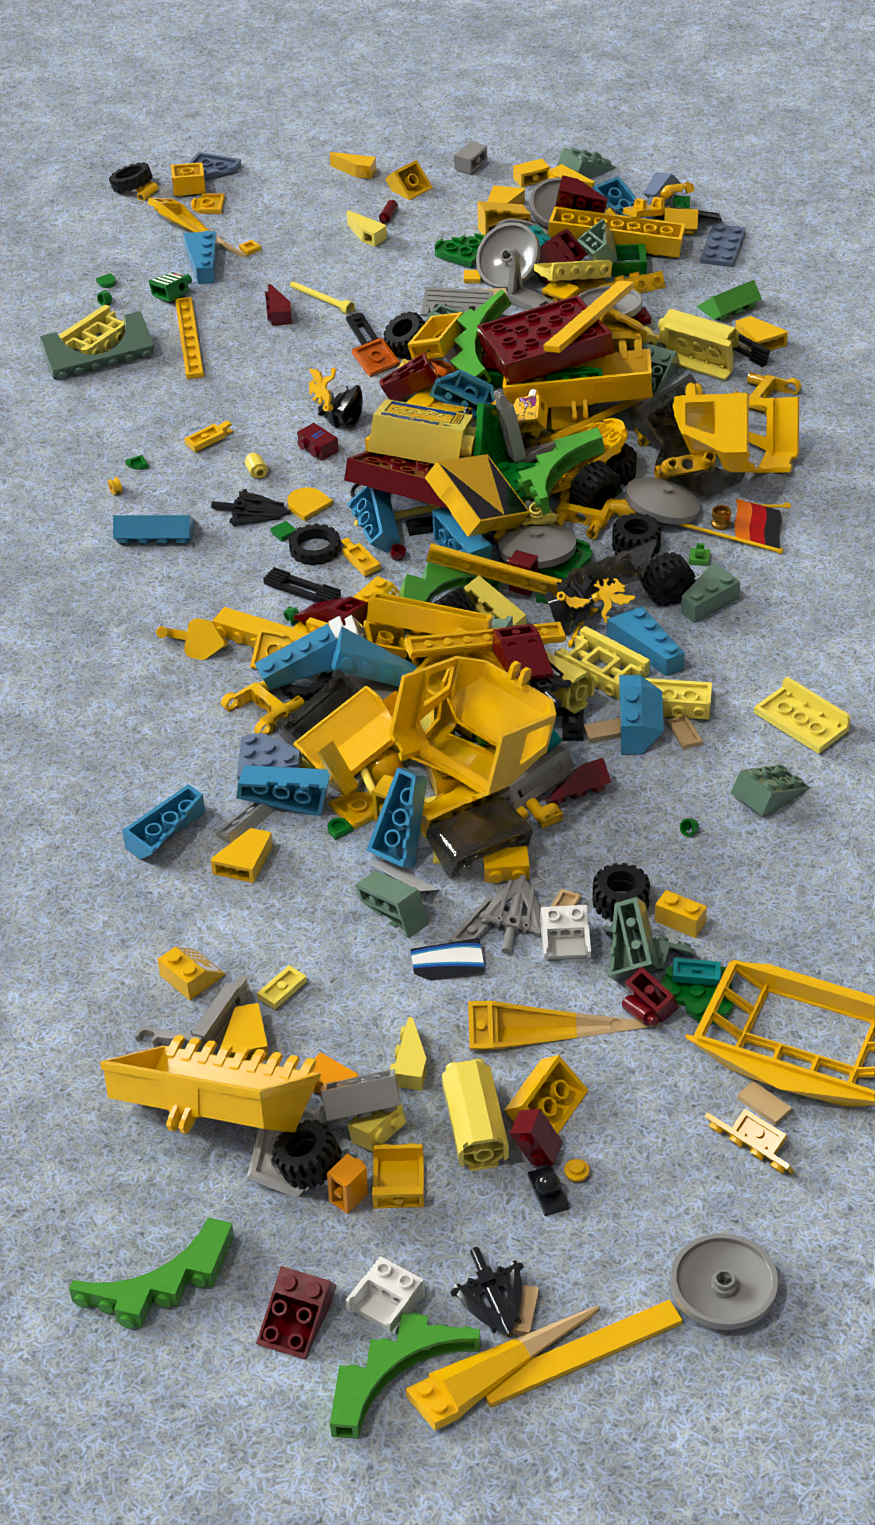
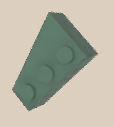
[577,219,617,265]
[681,562,740,623]
[355,870,429,939]
[608,897,660,981]

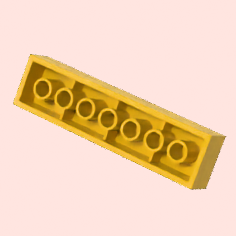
[548,207,686,258]

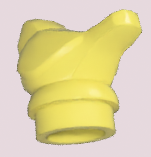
[522,502,559,526]

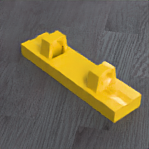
[622,197,671,218]

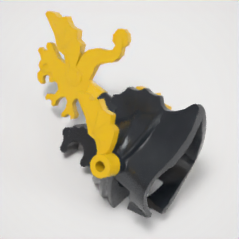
[308,367,363,428]
[543,574,636,635]

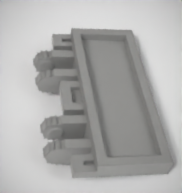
[421,287,493,316]

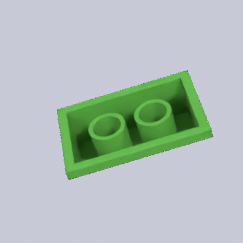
[697,280,762,321]

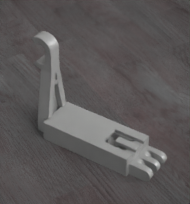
[506,247,555,311]
[494,390,555,463]
[496,745,575,813]
[135,975,251,1052]

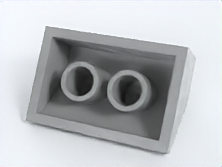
[321,1069,401,1123]

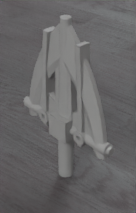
[479,875,541,954]

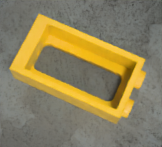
[407,312,464,359]

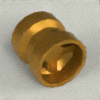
[711,505,731,530]

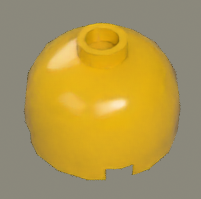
[367,747,403,784]

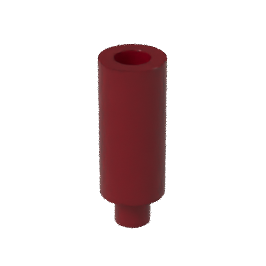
[379,200,398,224]
[622,995,659,1026]

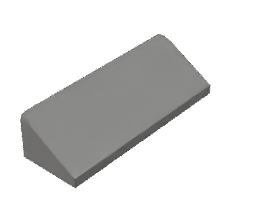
[215,802,277,844]

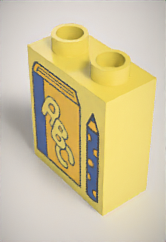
[368,399,476,464]

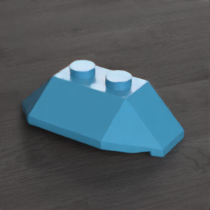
[429,370,495,419]
[619,675,664,755]

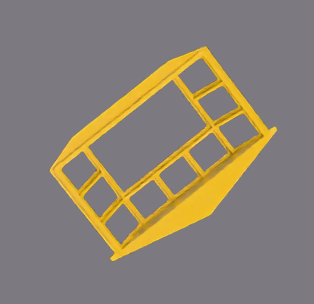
[685,960,875,1107]

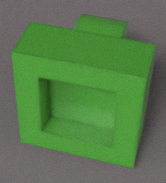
[689,543,710,566]

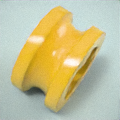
[107,477,123,495]

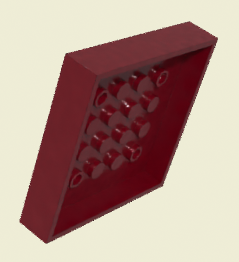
[477,295,615,385]
[344,451,449,509]

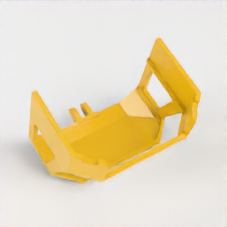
[673,382,799,473]
[389,656,556,803]

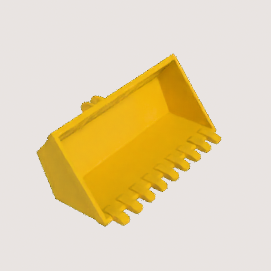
[503,340,653,420]
[100,1035,321,1134]

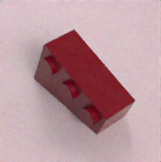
[379,352,438,401]

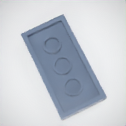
[700,224,746,267]

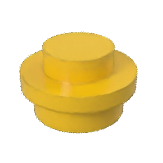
[564,1159,589,1182]

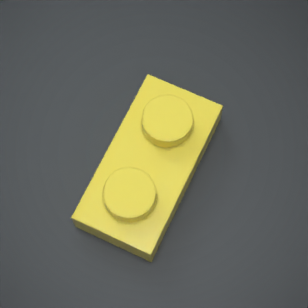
[257,965,307,1010]

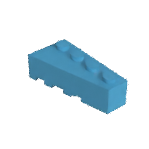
[183,231,218,284]
[607,606,685,676]

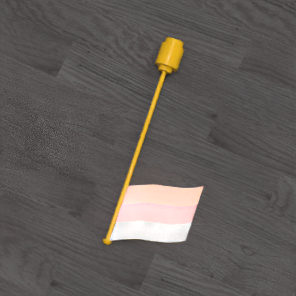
[614,499,784,555]

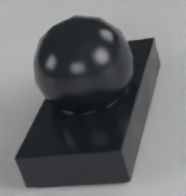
[528,1166,569,1216]

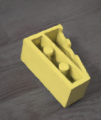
[464,576,526,626]

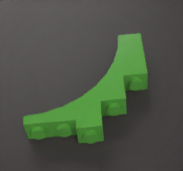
[450,289,512,383]
[517,428,605,515]
[399,562,502,602]
[69,1218,234,1329]
[330,1313,481,1439]

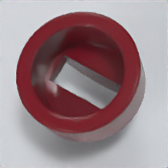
[390,544,406,561]

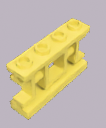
[59,305,125,354]
[554,626,650,699]

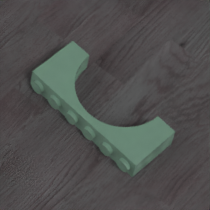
[40,311,154,379]

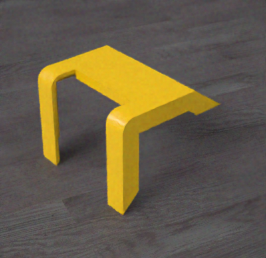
[410,668,500,792]
[293,686,398,797]

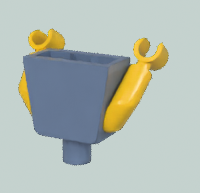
[644,172,695,205]

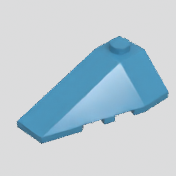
[593,176,655,220]

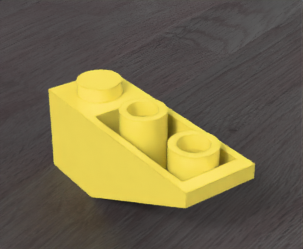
[347,210,387,247]
[390,1017,427,1091]

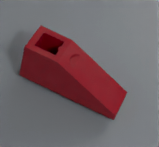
[265,284,292,326]
[545,758,611,804]

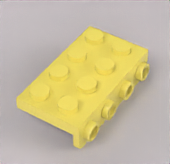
[533,260,612,282]
[664,322,734,380]
[754,677,851,754]
[645,678,712,720]

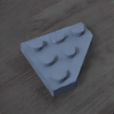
[189,152,241,180]
[237,733,302,781]

